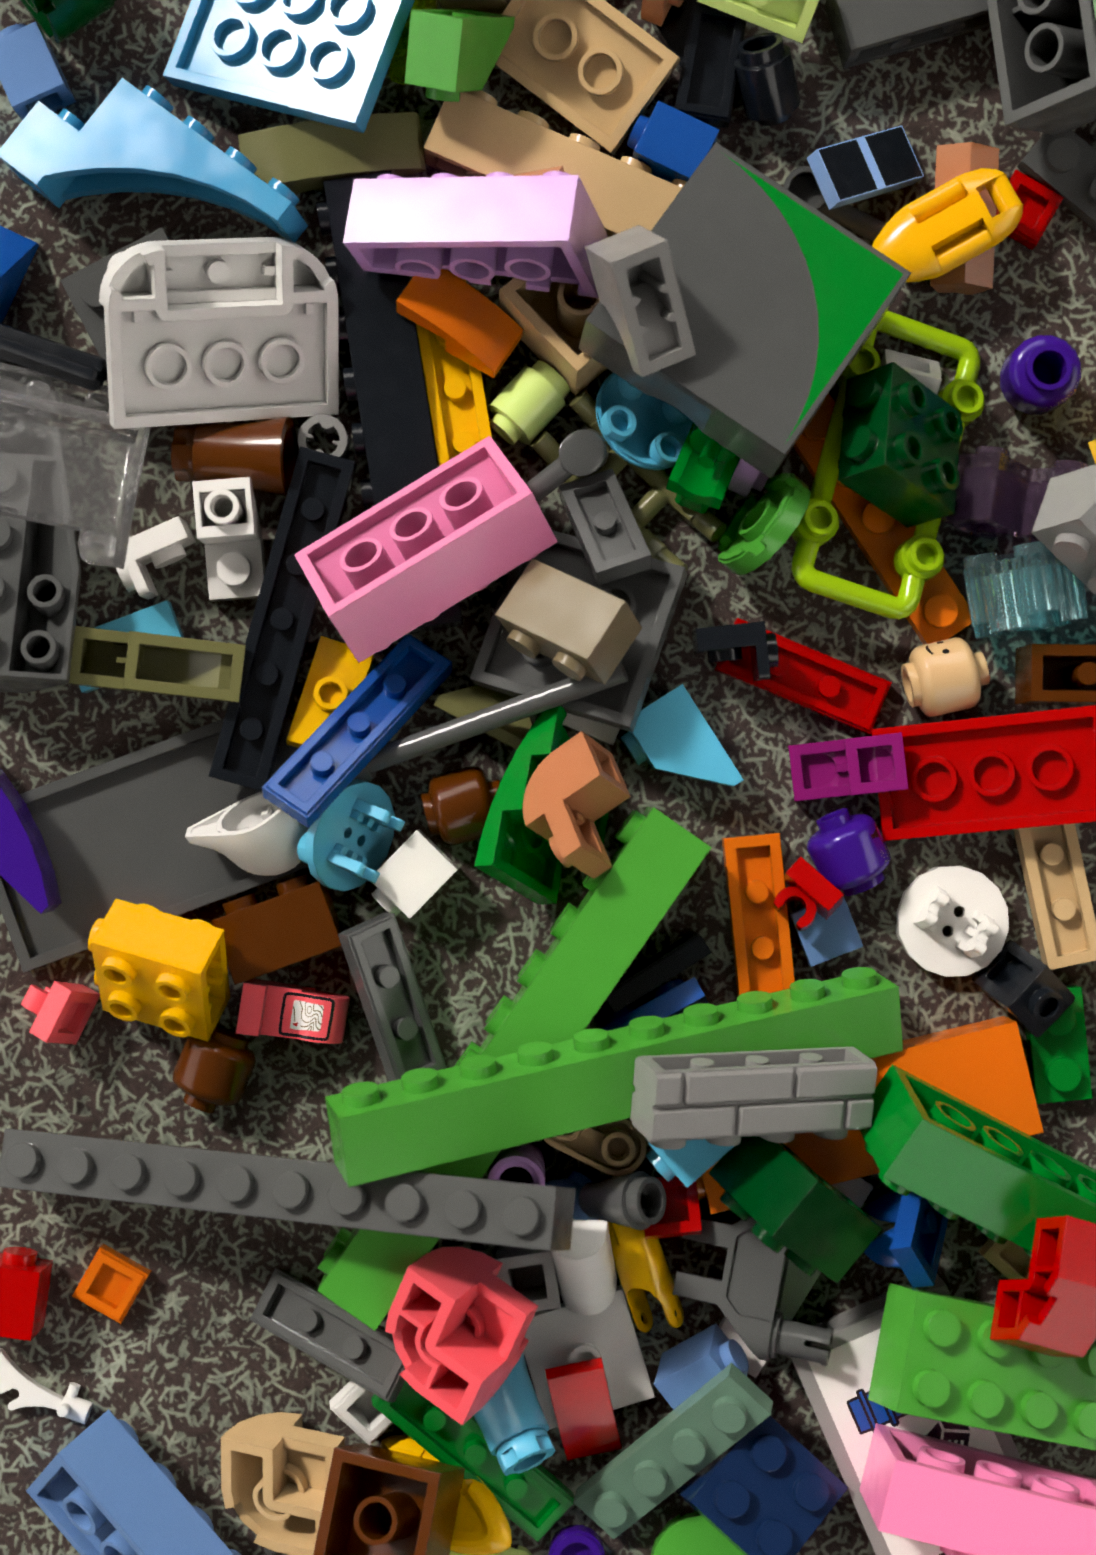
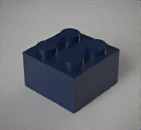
[675,1416,848,1555]

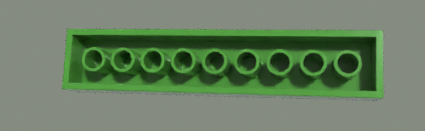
[317,807,712,1331]

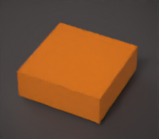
[72,1243,151,1324]

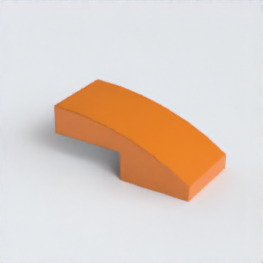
[396,269,524,378]

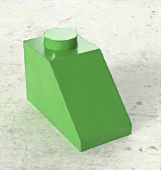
[404,8,515,102]

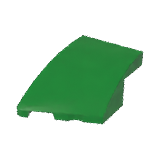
[474,706,609,905]

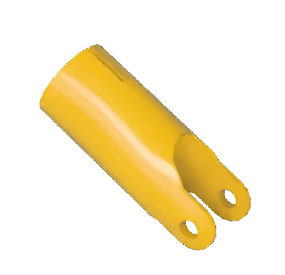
[599,1219,684,1333]

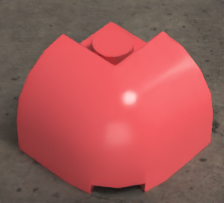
[385,1247,538,1426]

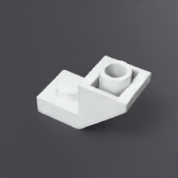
[192,477,266,602]

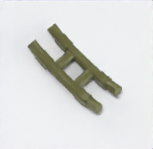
[530,390,727,571]

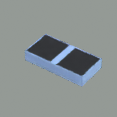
[807,125,924,210]

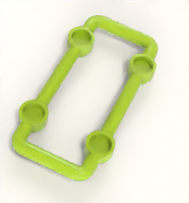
[791,310,985,619]

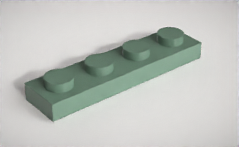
[573,1363,773,1539]

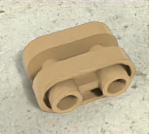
[544,1118,646,1176]

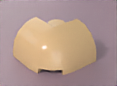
[221,1412,345,1555]

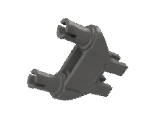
[673,1217,834,1367]

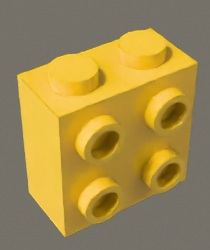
[88,899,230,1042]

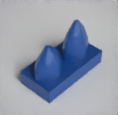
[864,1189,948,1288]

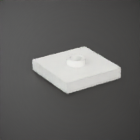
[523,1285,655,1430]

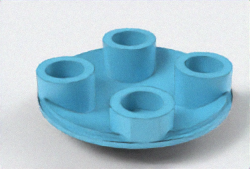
[596,372,693,470]

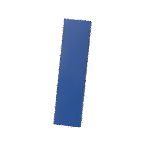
[262,633,452,828]

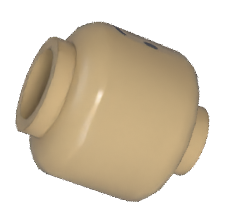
[901,637,990,717]

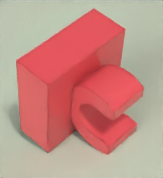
[21,981,100,1045]

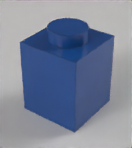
[627,100,719,183]

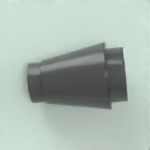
[579,1171,667,1230]

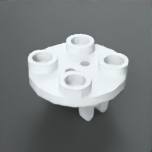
[895,865,1009,977]

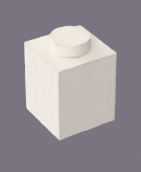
[371,829,459,919]

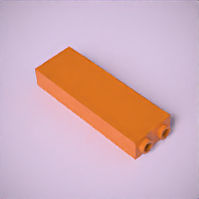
[696,1016,1044,1214]

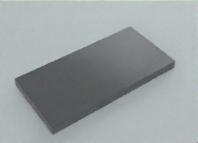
[0,711,308,973]

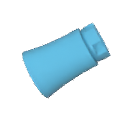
[474,1353,556,1476]

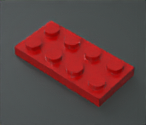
[871,705,1096,841]

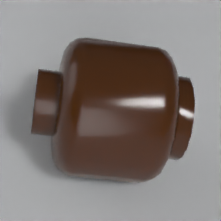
[421,766,500,846]
[173,1025,256,1113]

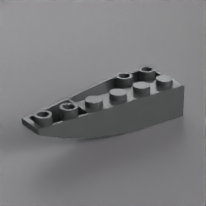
[0,359,81,693]

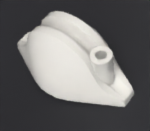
[185,791,308,876]

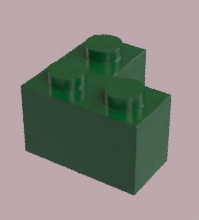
[709,1136,882,1283]

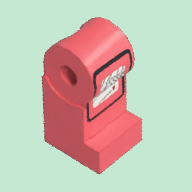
[235,978,350,1044]

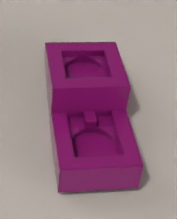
[788,732,908,801]

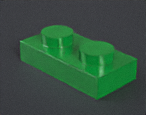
[1025,985,1093,1104]

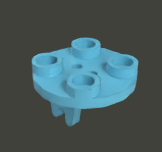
[297,779,405,892]

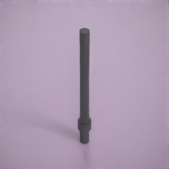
[354,661,628,781]

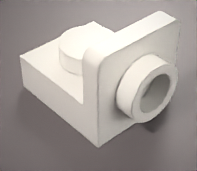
[115,516,196,600]

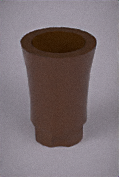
[171,417,297,496]

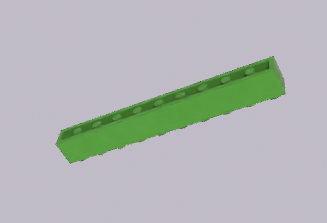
[325,967,903,1187]

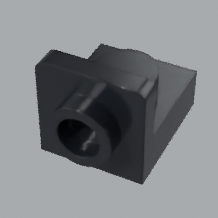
[692,621,779,681]
[971,940,1075,1037]

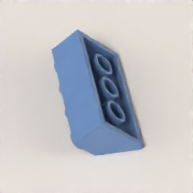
[26,1409,241,1555]

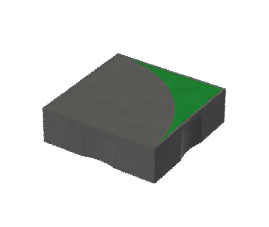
[578,142,911,478]

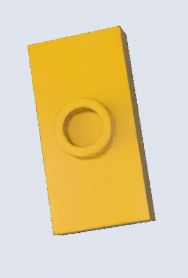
[286,636,375,748]

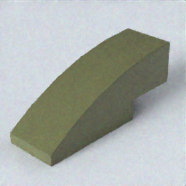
[238,112,426,194]
[69,626,246,703]

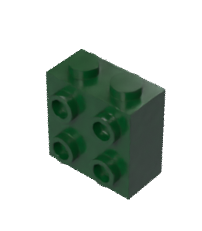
[838,362,963,528]

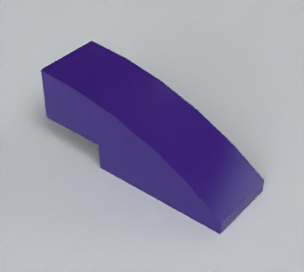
[0,768,62,914]

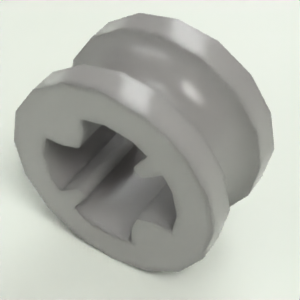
[297,414,350,459]

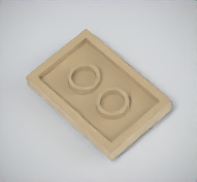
[495,0,681,155]

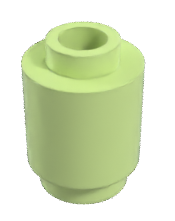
[488,360,570,445]

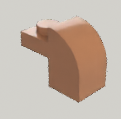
[523,731,631,879]

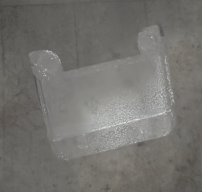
[0,363,151,569]

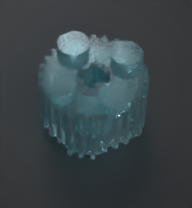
[963,541,1088,639]

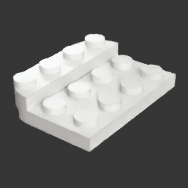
[99,237,339,429]

